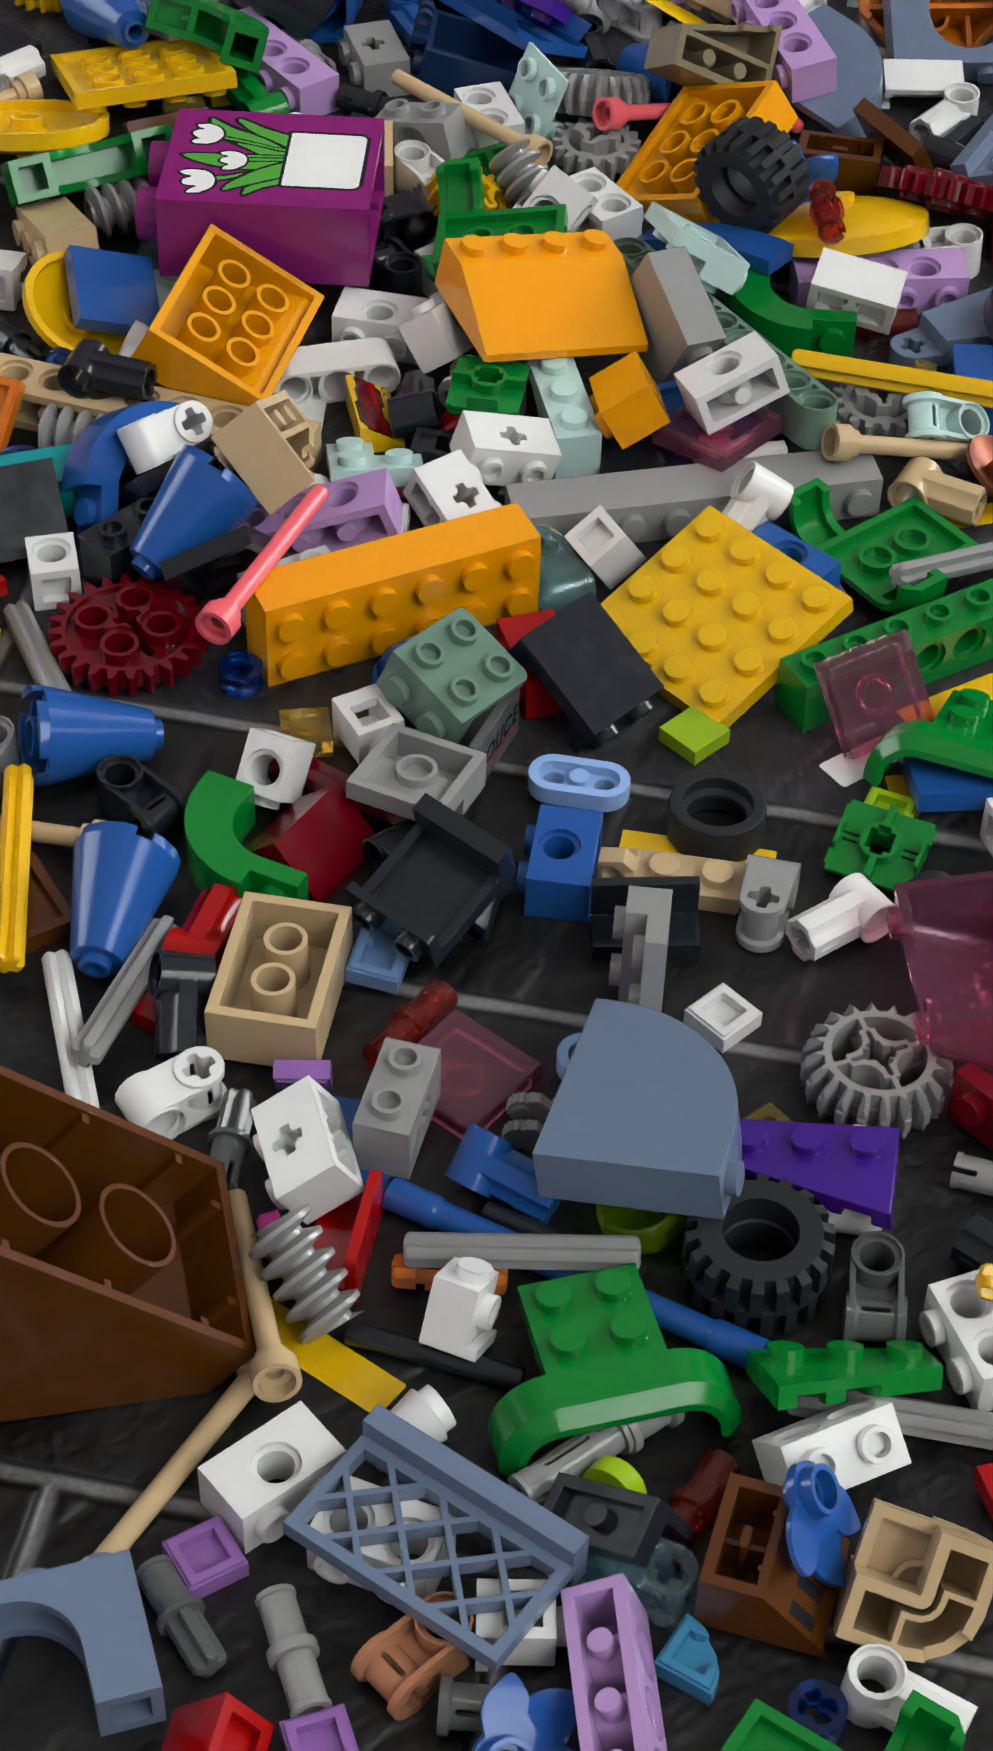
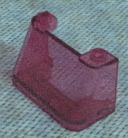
[886,871,993,1070]

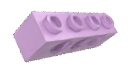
[730,0,837,103]
[231,6,340,115]
[788,248,970,315]
[236,468,403,557]
[560,1573,667,1751]

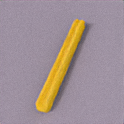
[791,349,993,409]
[0,763,34,974]

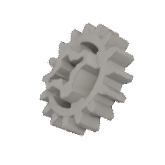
[552,117,641,180]
[833,384,909,438]

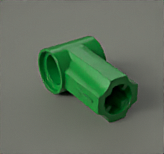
[224,68,290,114]

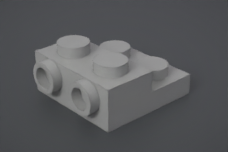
[346,723,487,821]
[609,885,673,1012]

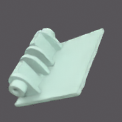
[508,42,569,142]

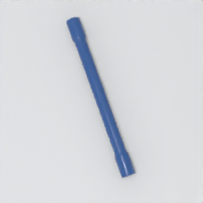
[382,1177,770,1370]

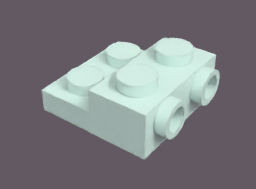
[644,201,750,296]

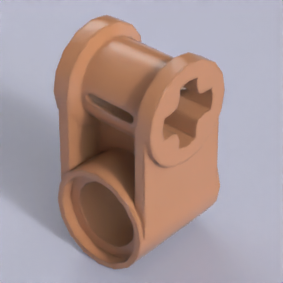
[350,1591,474,1721]

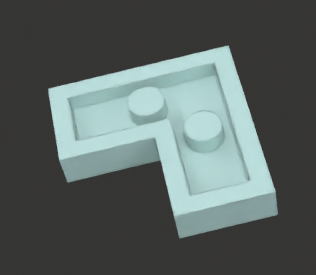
[326,437,423,487]

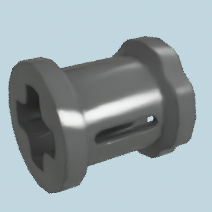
[436,1674,500,1737]

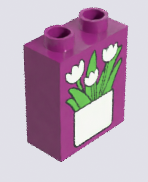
[135,108,385,287]

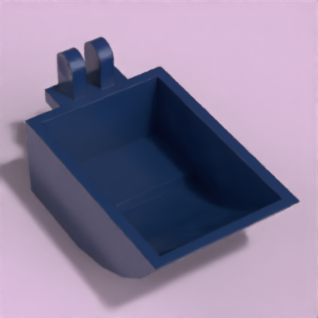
[410,0,545,98]

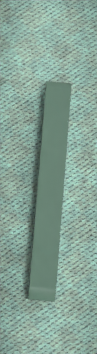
[613,237,838,451]

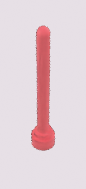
[592,97,671,131]
[195,484,329,645]

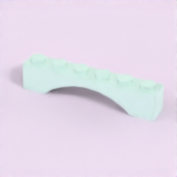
[522,357,602,479]

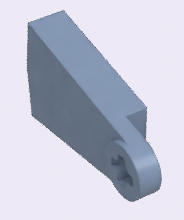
[888,287,993,370]

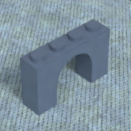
[882,0,993,84]
[0,1549,167,1737]

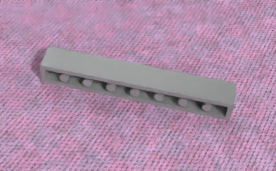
[505,450,883,554]

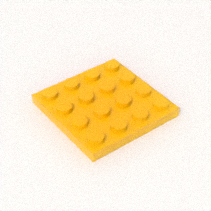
[50,39,238,114]
[601,505,854,728]

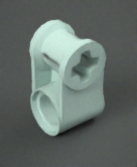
[902,391,990,443]

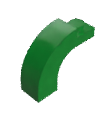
[145,0,269,73]
[724,268,857,359]
[184,770,309,900]

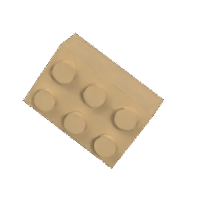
[204,891,353,1067]

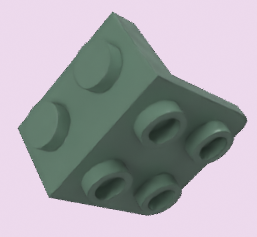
[376,608,527,744]

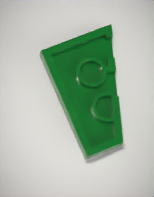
[746,1340,943,1411]

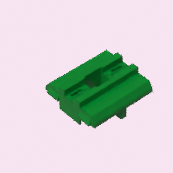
[445,355,530,415]
[823,799,937,896]

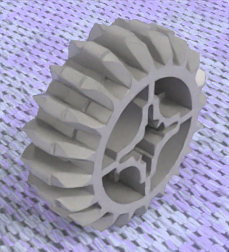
[557,67,651,117]
[800,1002,954,1140]

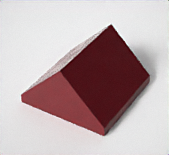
[245,782,375,903]

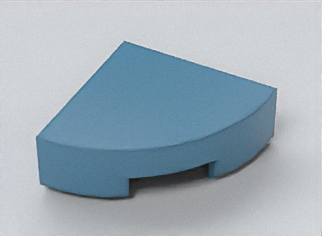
[654,1613,719,1706]

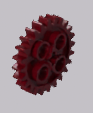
[877,164,993,219]
[47,574,208,697]

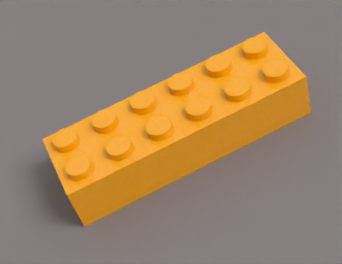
[245,502,541,687]

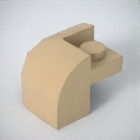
[833,1498,993,1663]

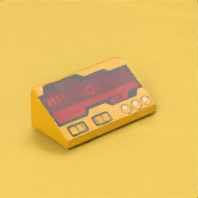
[344,374,405,453]

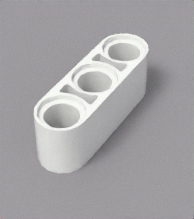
[273,337,401,407]

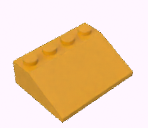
[616,80,798,223]
[131,224,325,406]
[434,229,649,363]

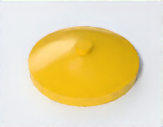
[0,99,110,159]
[768,191,930,258]

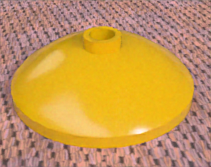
[22,250,126,357]

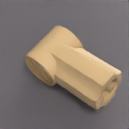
[887,456,988,527]

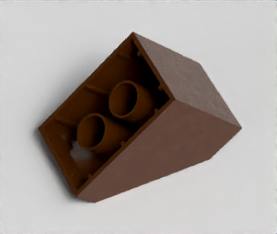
[0,1066,256,1422]

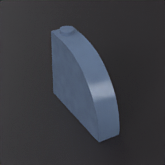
[772,4,883,138]
[532,998,745,1220]

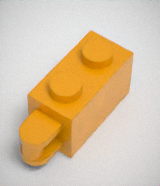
[588,350,671,450]

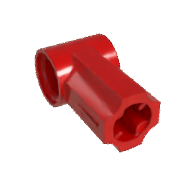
[162,883,242,975]

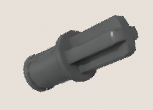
[207,1088,257,1191]
[135,1554,227,1679]

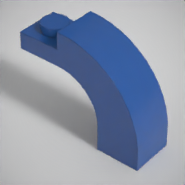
[61,401,184,539]

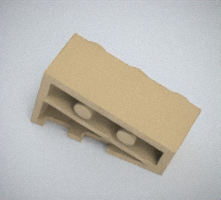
[12,196,99,266]
[211,390,315,515]

